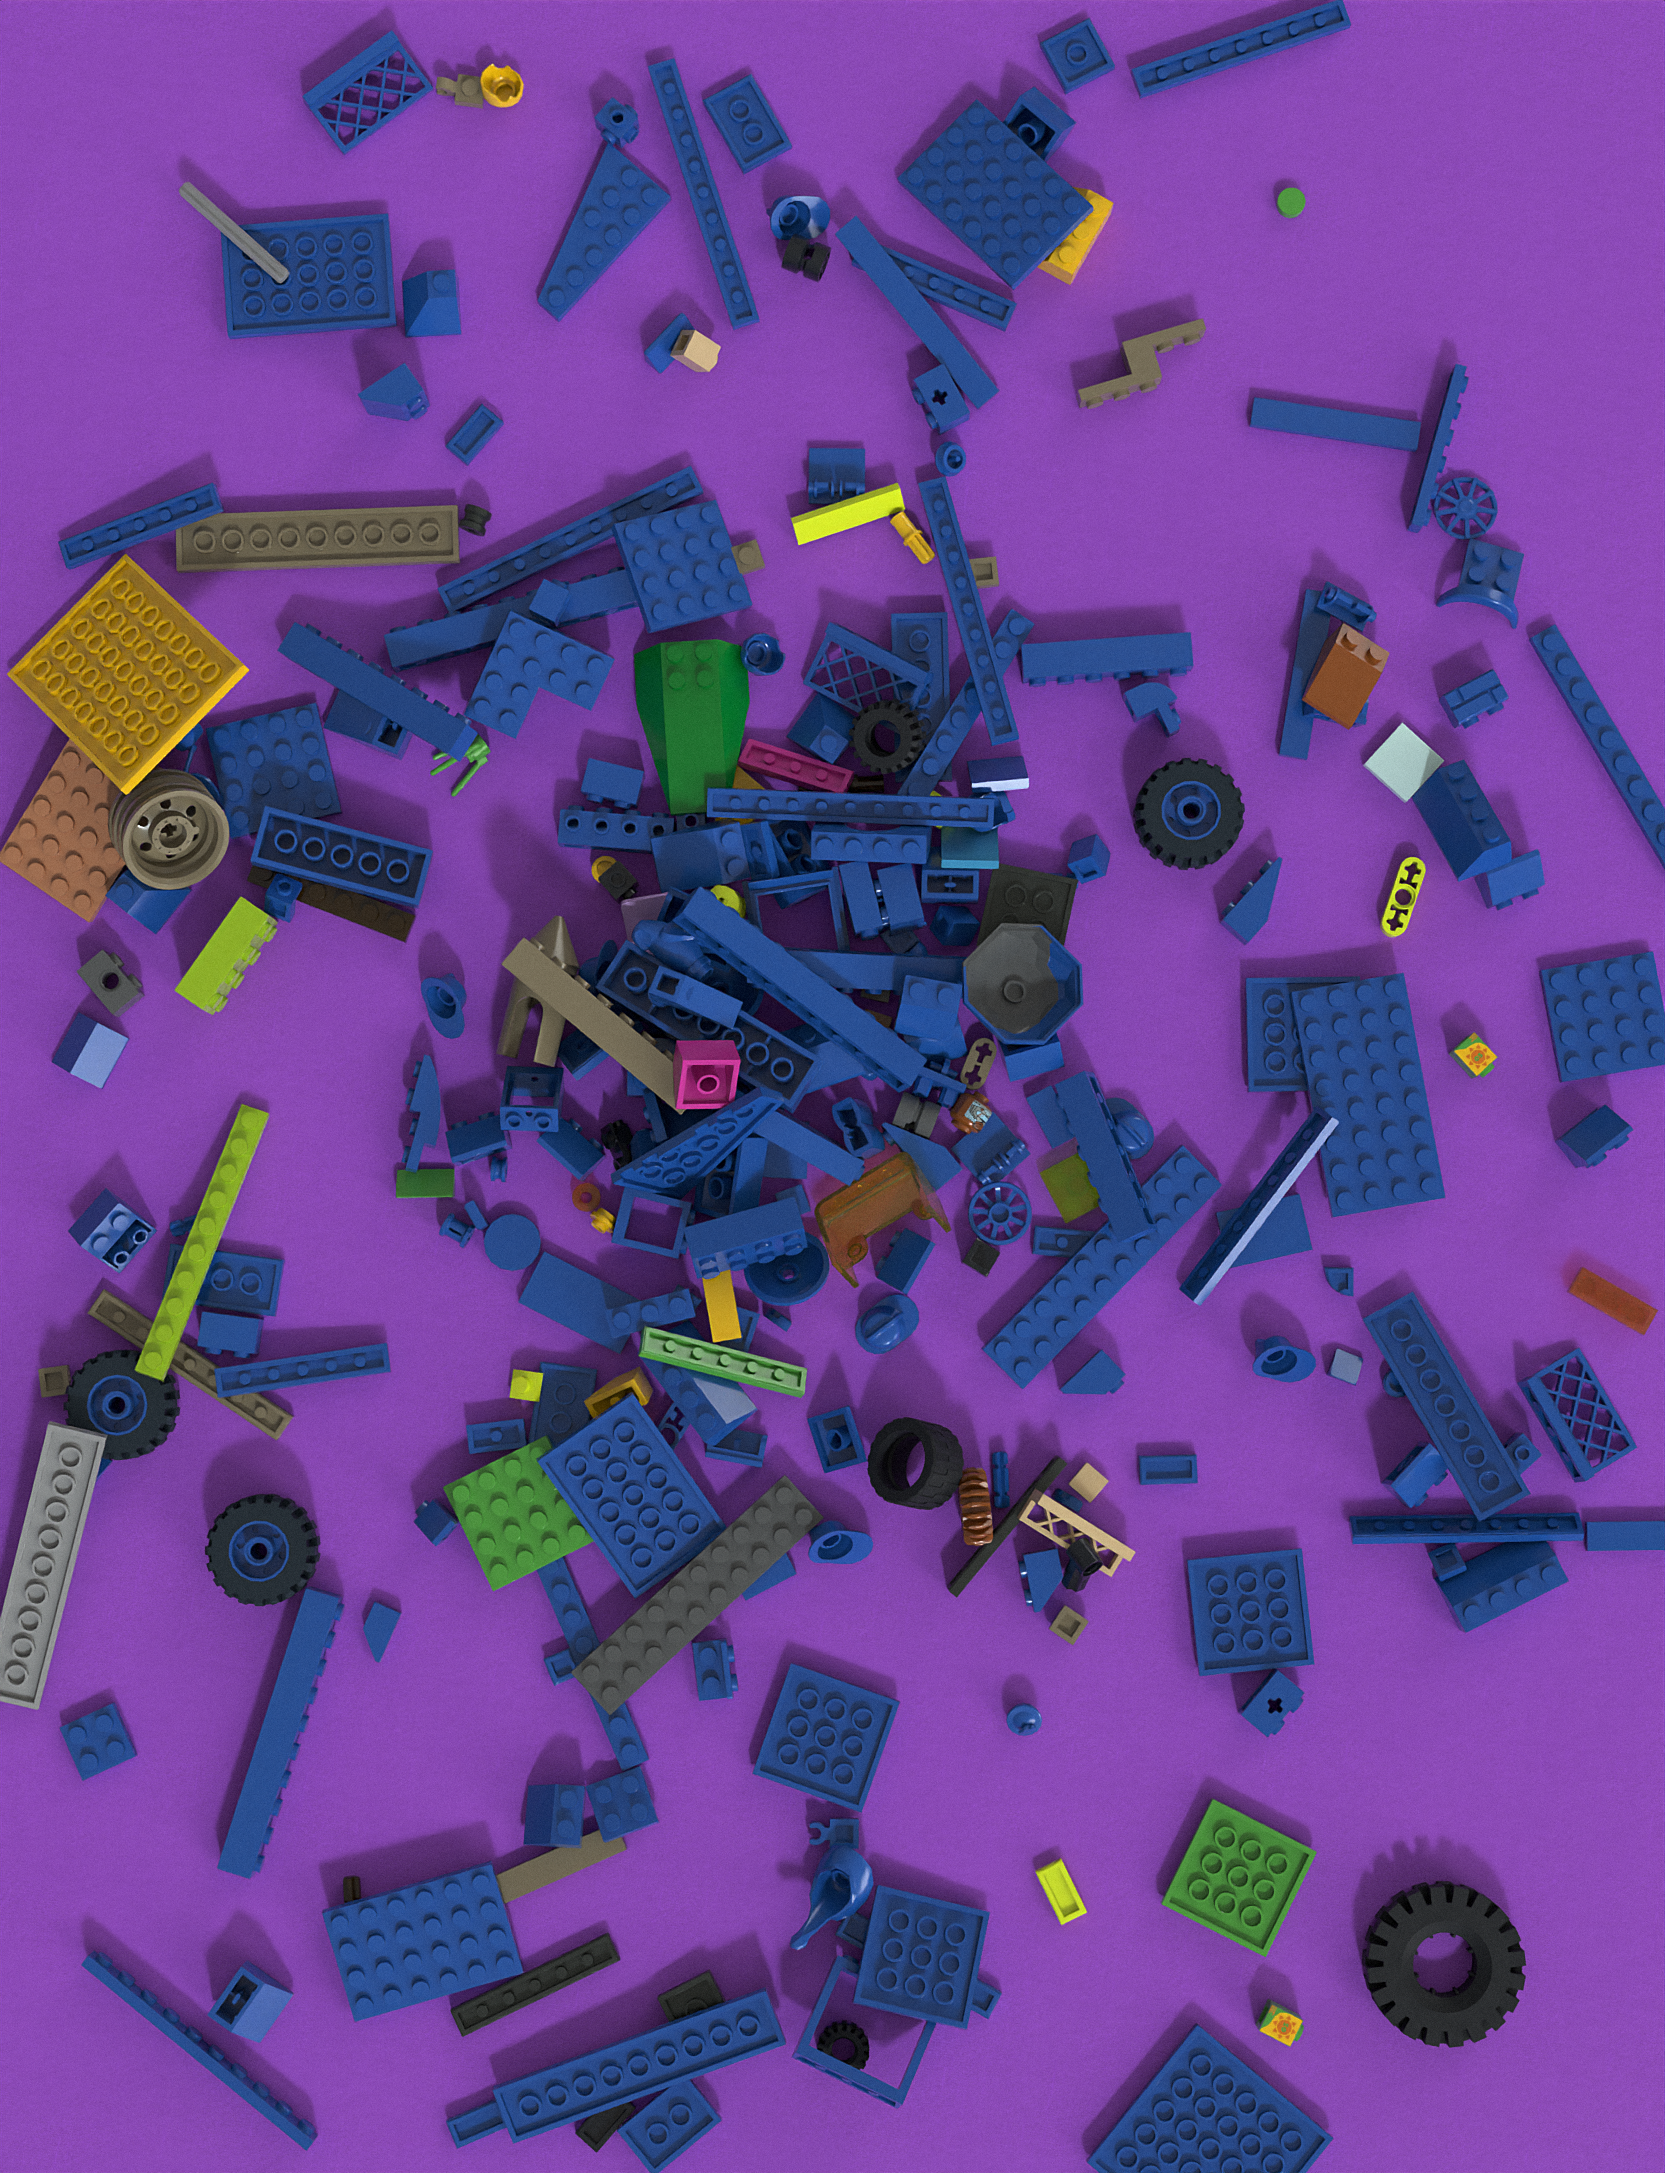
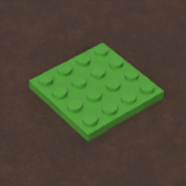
[443,1435,594,1591]
[1160,1798,1317,1957]

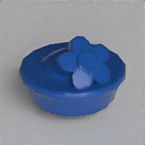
[935,441,966,477]
[1006,1703,1042,1736]

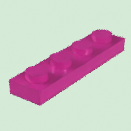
[738,738,854,792]

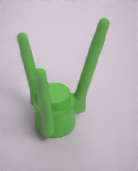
[430,734,491,797]

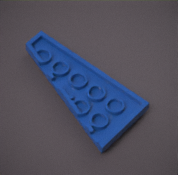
[537,143,671,322]
[610,1086,784,1200]

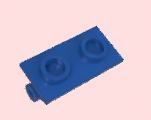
[1316,581,1377,632]

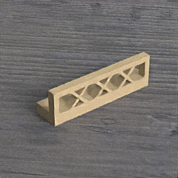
[1017,1489,1136,1577]

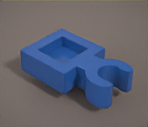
[809,1818,859,1849]

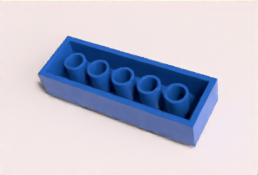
[250,806,433,909]

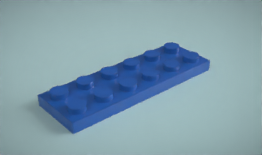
[891,612,952,783]

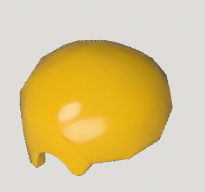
[480,64,524,108]

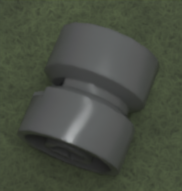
[892,1091,942,1140]

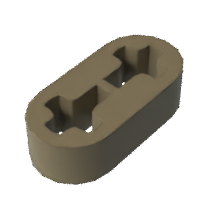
[960,1038,997,1091]

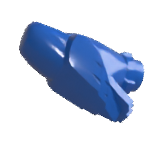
[631,920,715,983]

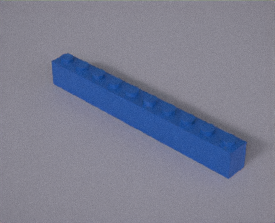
[384,567,639,673]
[672,886,927,1093]
[217,1586,345,1879]

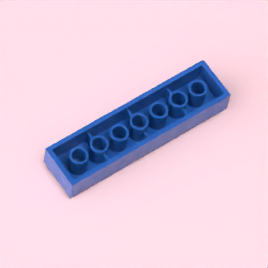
[595,939,823,1114]

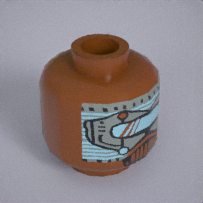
[950,1091,992,1135]

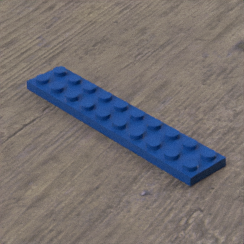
[981,1145,1222,1389]
[492,1987,786,2144]

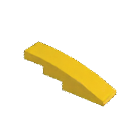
[702,1270,742,1343]

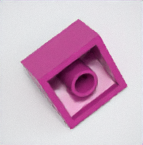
[673,1040,741,1109]

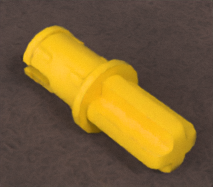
[890,511,935,564]

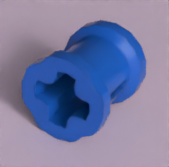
[438,1212,476,1248]

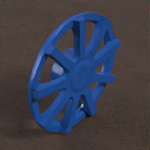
[1434,477,1498,540]
[968,1181,1032,1245]

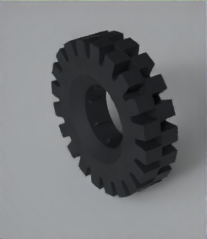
[1362,1881,1526,2048]

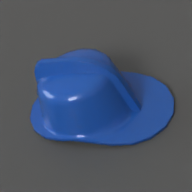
[766,195,831,240]
[578,940,618,997]
[421,973,467,1039]
[1105,1097,1155,1160]
[855,1295,919,1354]
[1252,1336,1316,1383]
[808,1520,873,1564]

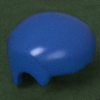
[740,633,786,676]

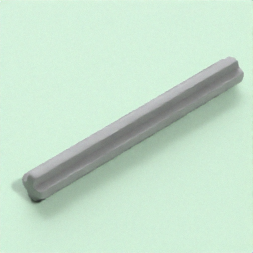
[179,182,289,283]

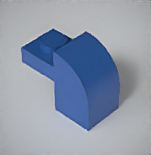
[1122,682,1181,738]

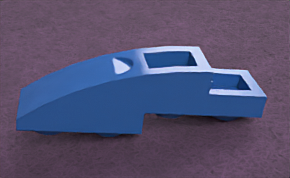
[401,1054,440,1173]

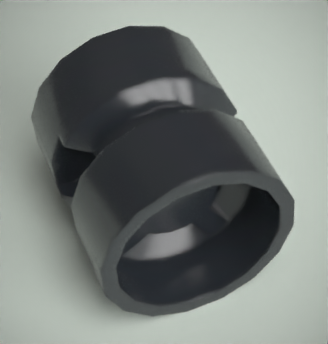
[781,233,831,282]

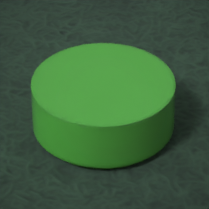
[1276,188,1306,218]

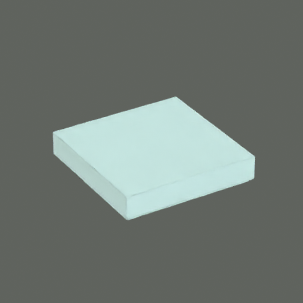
[1363,723,1444,803]

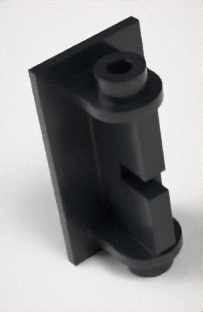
[601,1119,633,1171]

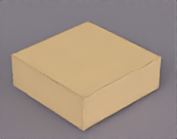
[1068,1462,1109,1503]

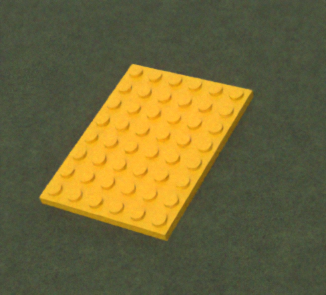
[7,554,249,795]

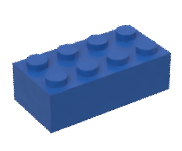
[683,1196,808,1279]

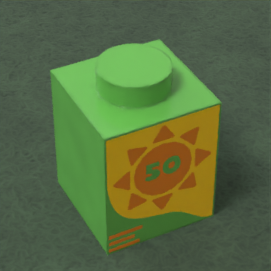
[1448,1032,1498,1079]
[1255,1999,1304,2047]

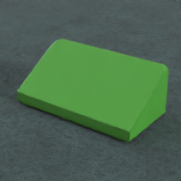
[396,1169,455,1198]

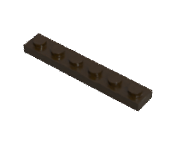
[247,866,416,943]

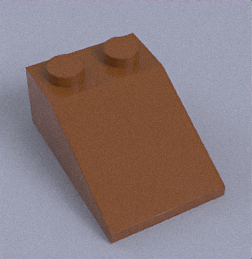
[1302,623,1390,730]

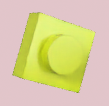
[509,1369,543,1402]

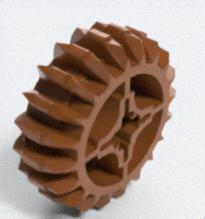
[958,1467,993,1546]

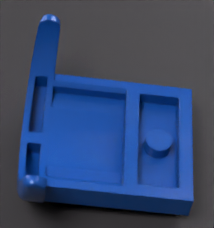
[1436,538,1524,629]

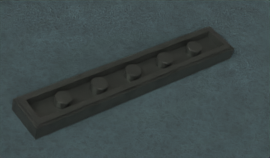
[947,1456,1067,1598]
[450,1932,620,2037]

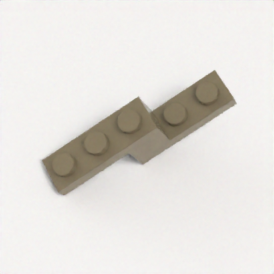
[1076,318,1206,409]

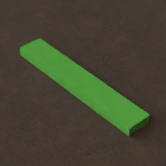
[638,1326,807,1398]

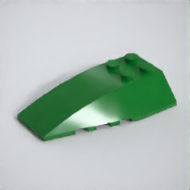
[634,639,750,816]

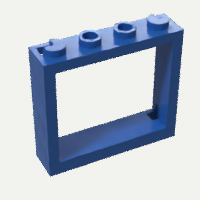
[792,1955,936,2109]

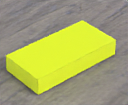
[1035,1858,1087,1925]

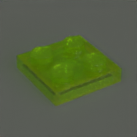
[1039,1153,1100,1224]

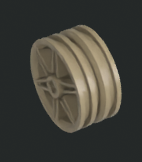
[108,769,229,890]

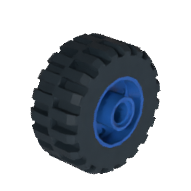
[1133,758,1245,870]
[63,1350,180,1460]
[205,1494,321,1606]

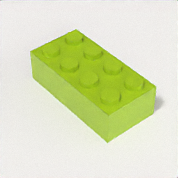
[174,896,278,1015]

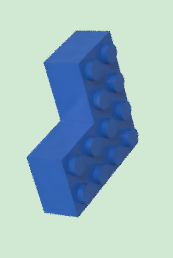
[463,608,615,739]

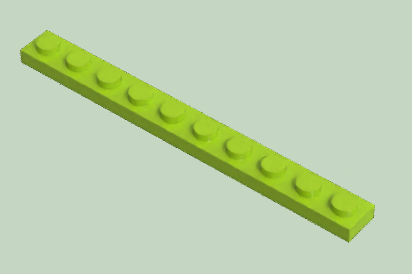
[135,1104,270,1381]

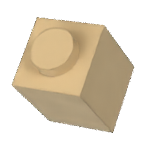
[670,330,721,372]

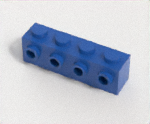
[558,805,675,855]

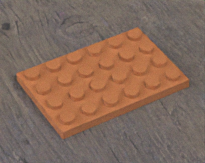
[0,739,163,922]

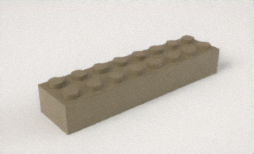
[501,937,686,1115]

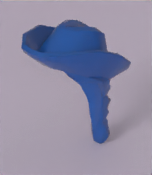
[790,1845,874,1950]

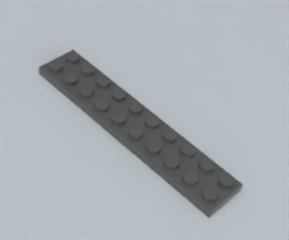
[571,1474,824,1715]

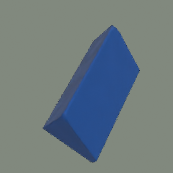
[644,313,695,373]

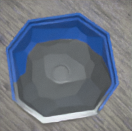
[962,923,1083,1045]

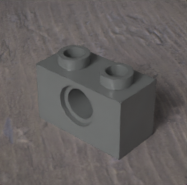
[76,949,145,1017]

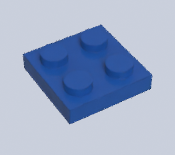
[60,1702,138,1781]
[586,1766,660,1843]

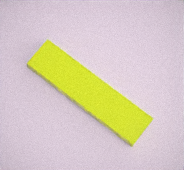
[791,483,905,545]

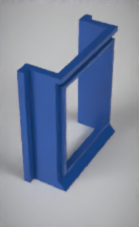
[742,866,850,950]

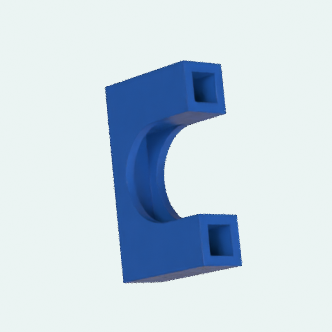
[811,821,932,864]

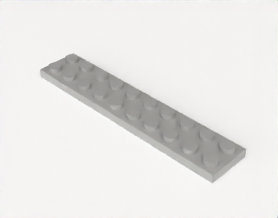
[0,1421,107,1710]

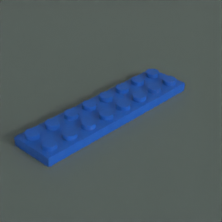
[1362,1292,1531,1522]

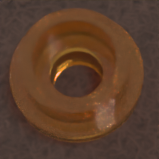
[572,1183,601,1212]

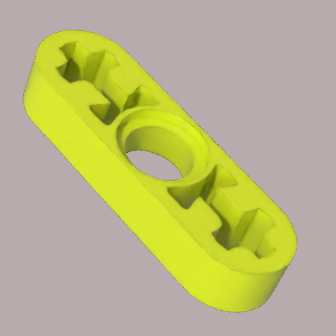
[1380,857,1426,937]

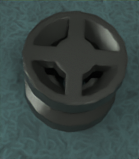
[458,504,492,536]

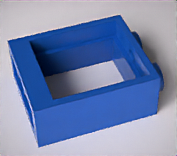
[839,861,883,941]
[500,1066,564,1132]
[611,1187,696,1259]

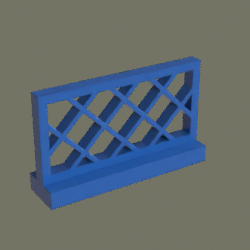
[302,30,433,155]
[803,622,934,735]
[1517,1348,1638,1483]

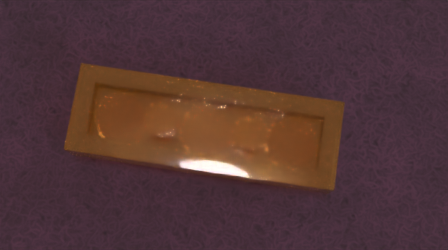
[1567,1267,1658,1335]

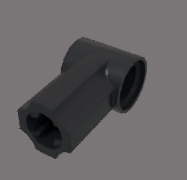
[1061,1538,1103,1592]

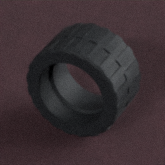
[867,1417,964,1510]

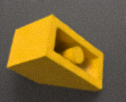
[584,1366,653,1419]

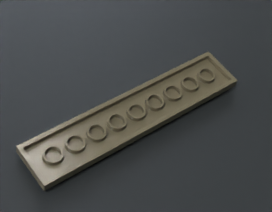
[176,505,460,573]

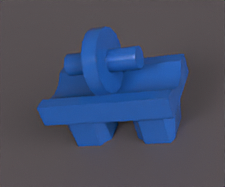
[912,1058,967,1109]

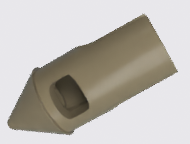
[496,915,580,1067]

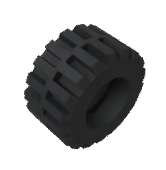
[849,699,926,774]

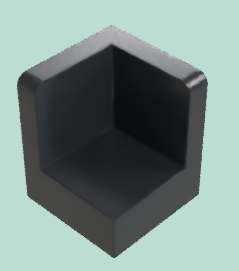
[961,1238,1000,1277]

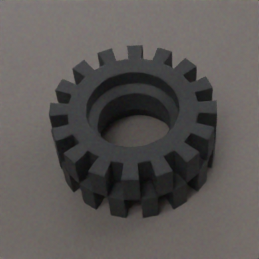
[817,2020,869,2070]

